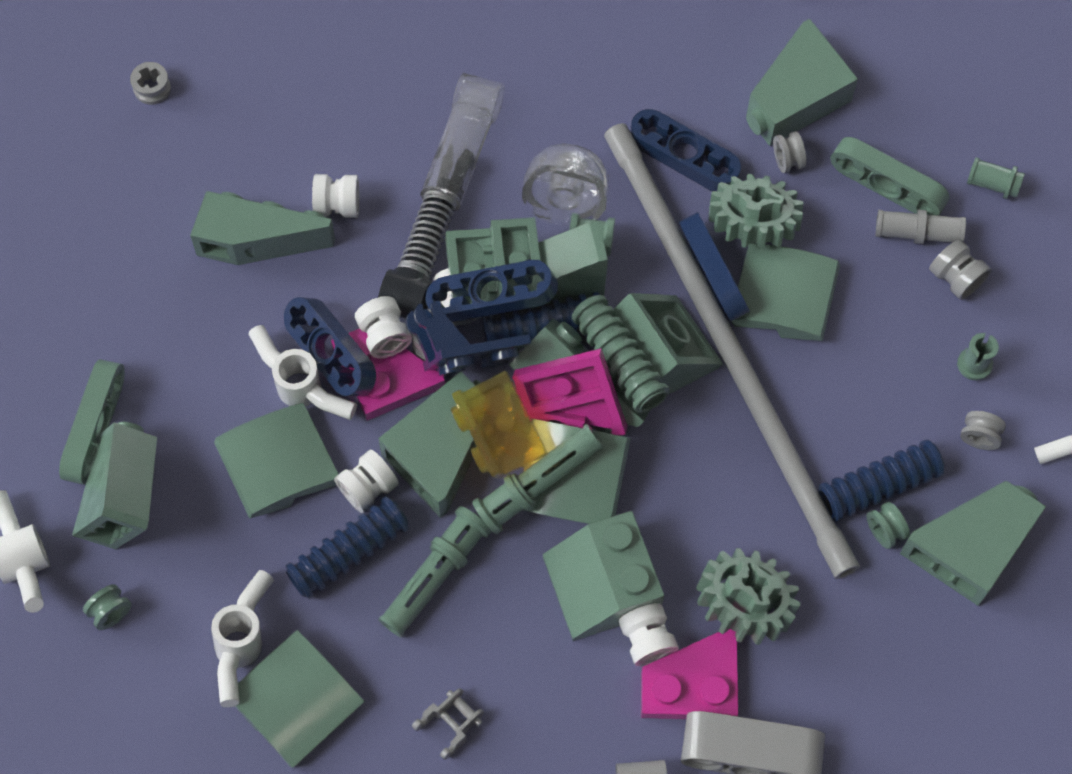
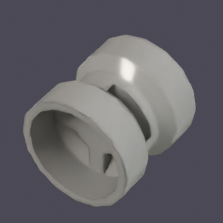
[929,239,992,300]

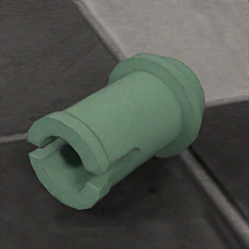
[967,157,1025,199]
[957,333,999,381]

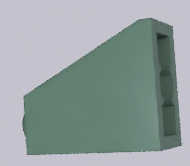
[746,19,858,146]
[520,221,608,310]
[378,371,492,518]
[72,422,157,549]
[900,481,1046,606]

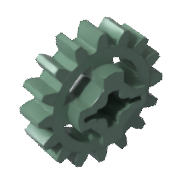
[708,174,804,249]
[696,548,800,645]

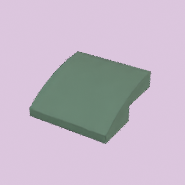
[445,217,543,304]
[732,243,840,341]
[214,403,339,519]
[523,419,631,524]
[235,630,365,768]

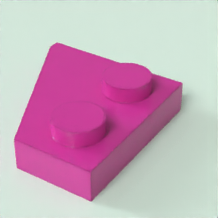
[331,329,445,421]
[512,348,628,436]
[641,629,738,719]

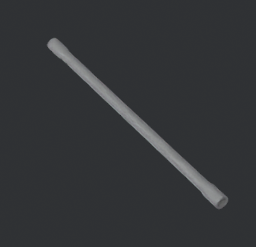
[604,123,860,579]

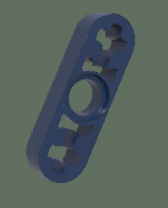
[630,109,741,191]
[679,212,750,322]
[426,260,558,322]
[284,297,376,396]

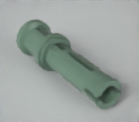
[472,424,604,534]
[378,506,492,638]

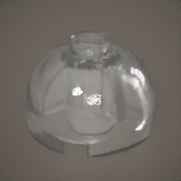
[522,143,609,226]

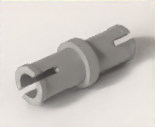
[875,209,966,244]

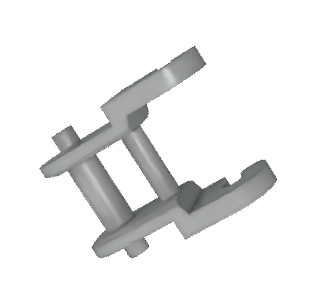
[412,688,484,760]

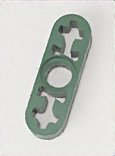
[830,137,950,216]
[59,359,125,485]

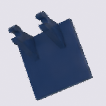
[405,301,531,376]

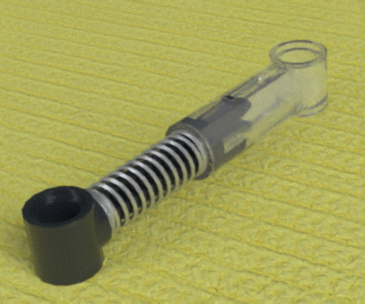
[378,73,505,319]

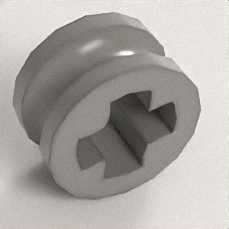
[130,62,171,105]
[773,131,806,173]
[960,411,1006,450]

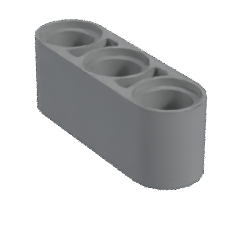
[681,711,825,774]

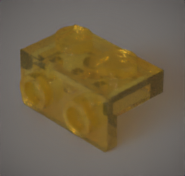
[451,371,548,479]

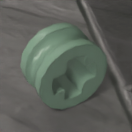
[866,502,910,549]
[83,584,132,630]

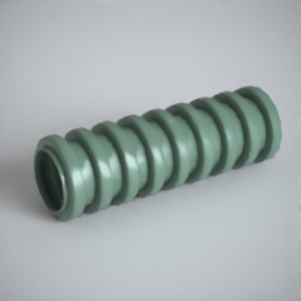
[572,295,669,412]

